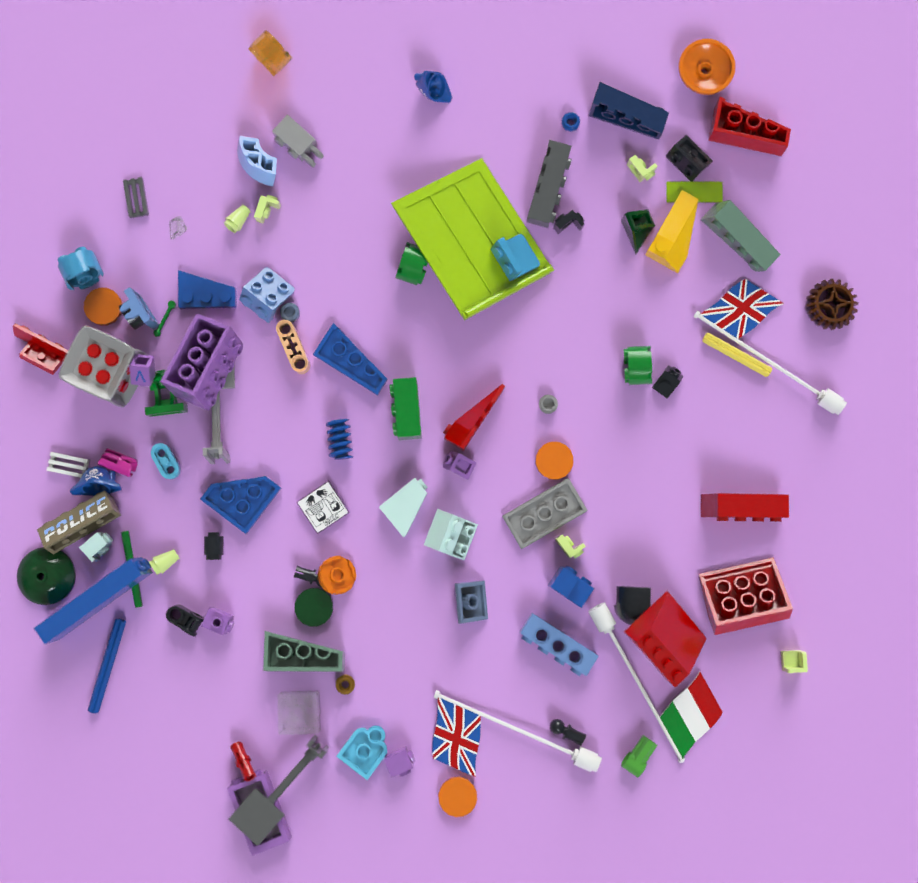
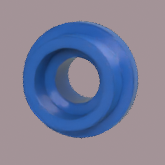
[561,112,580,132]

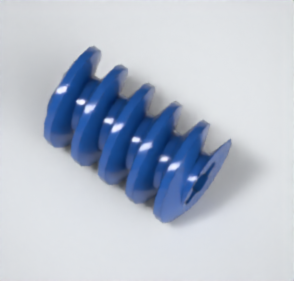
[326,419,353,460]

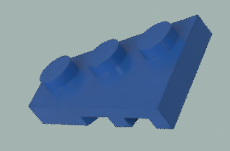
[178,270,237,309]

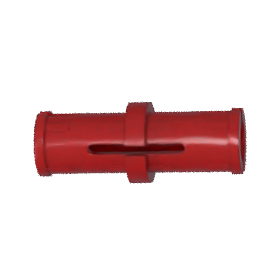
[230,741,256,782]

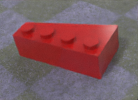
[708,97,791,156]
[701,493,789,522]

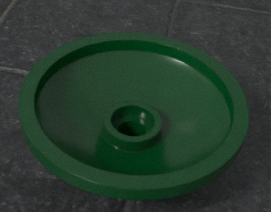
[17,547,76,605]

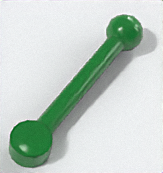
[153,301,176,337]

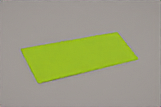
[666,182,723,202]

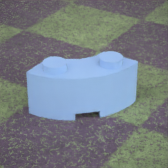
[237,136,277,186]

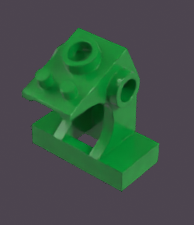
[145,370,188,417]

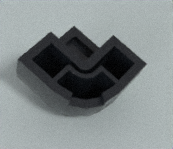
[614,586,651,625]

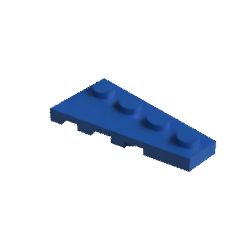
[313,323,388,396]

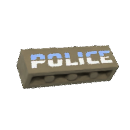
[37,491,121,554]

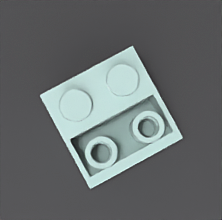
[424,509,478,560]

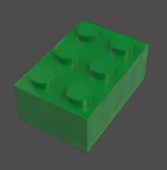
[390,377,422,440]

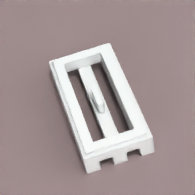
[46,452,90,478]

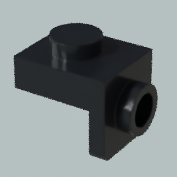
[553,210,585,234]
[652,365,683,399]

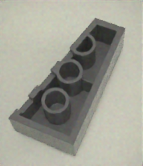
[526,140,572,228]

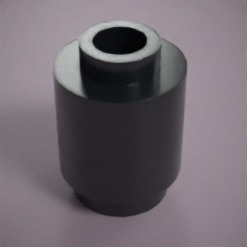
[204,532,224,560]

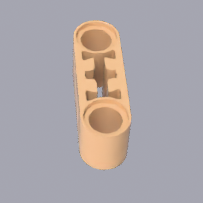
[276,320,310,374]

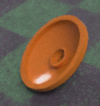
[678,39,736,95]

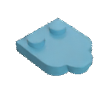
[336,726,387,780]

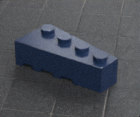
[589,82,669,140]

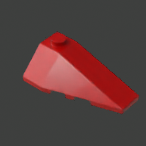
[443,384,505,451]

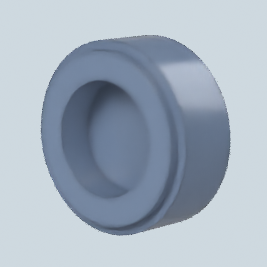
[280,303,300,323]

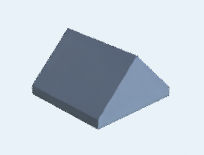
[455,581,488,624]

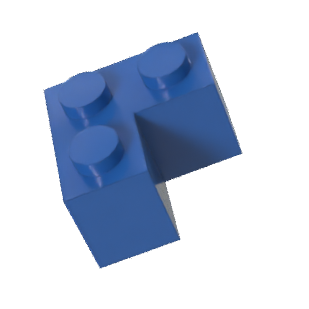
[548,565,594,608]

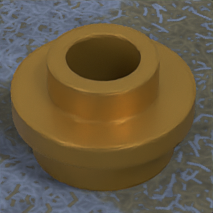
[335,675,355,694]

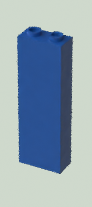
[34,557,153,644]

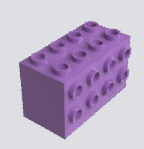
[160,314,243,411]

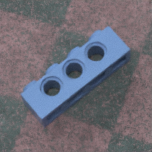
[520,613,599,676]

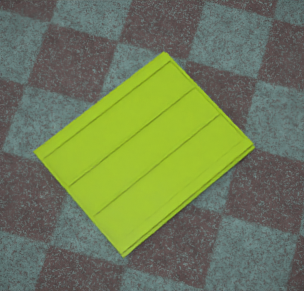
[391,158,554,320]

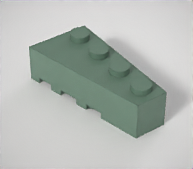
[700,200,781,272]
[263,631,345,672]

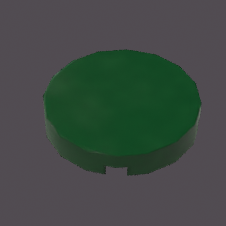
[295,588,333,627]

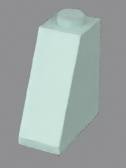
[379,478,428,537]

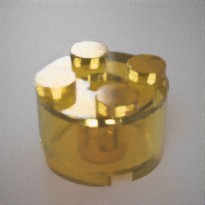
[248,30,293,76]

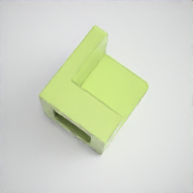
[781,650,808,673]

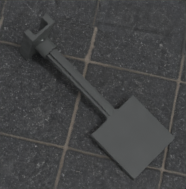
[228,735,329,846]

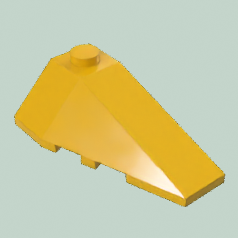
[645,190,698,273]

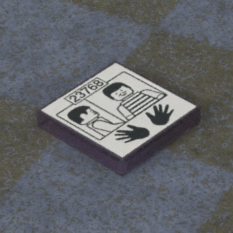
[296,481,350,534]

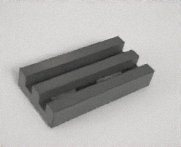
[123,177,149,218]

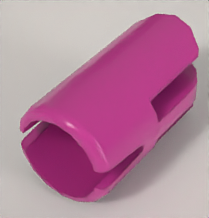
[97,448,138,477]

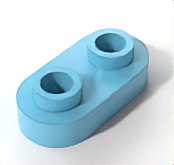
[151,443,181,479]

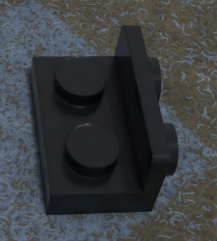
[666,135,713,182]

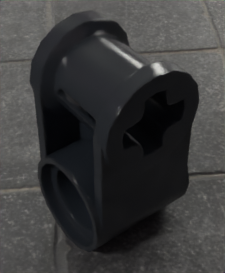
[166,604,204,637]

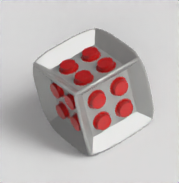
[59,325,148,407]

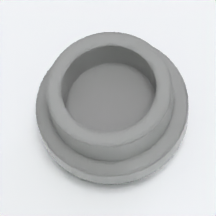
[539,395,558,414]

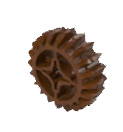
[805,279,859,330]

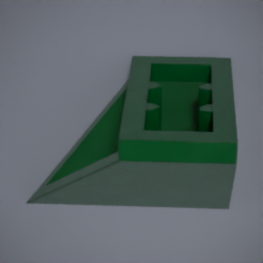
[621,209,655,254]

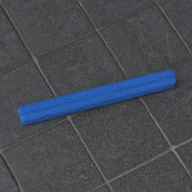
[88,618,126,714]

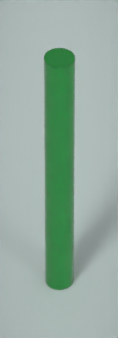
[121,531,143,608]

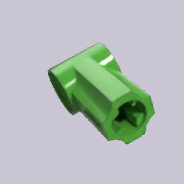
[621,735,658,778]

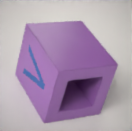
[129,354,156,387]

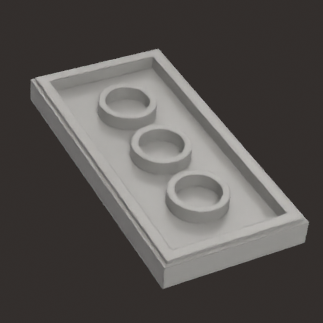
[502,478,588,549]

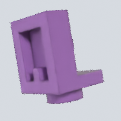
[443,450,477,480]

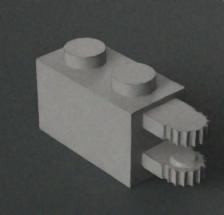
[272,115,324,168]

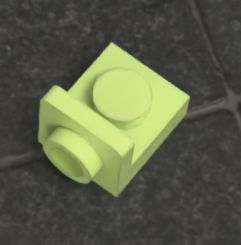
[626,155,658,182]
[254,195,281,224]
[555,535,586,558]

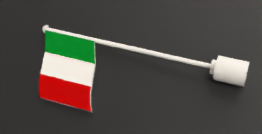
[588,602,723,763]

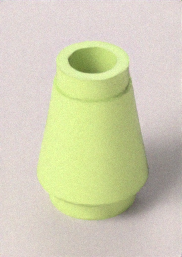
[224,205,251,233]
[149,549,180,575]

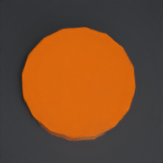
[84,287,122,325]
[535,442,573,480]
[317,556,356,595]
[438,776,477,817]

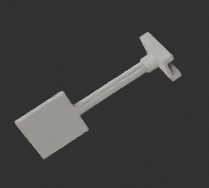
[203,364,235,464]

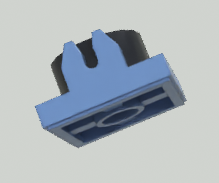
[119,287,159,330]

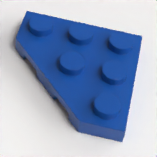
[200,476,282,534]

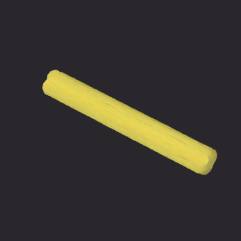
[702,333,772,377]

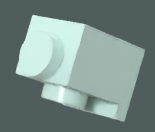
[79,532,113,562]

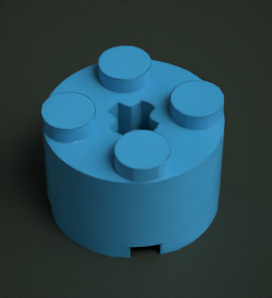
[57,247,104,290]

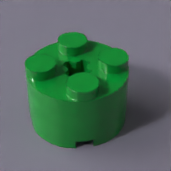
[395,242,428,285]
[624,346,652,385]

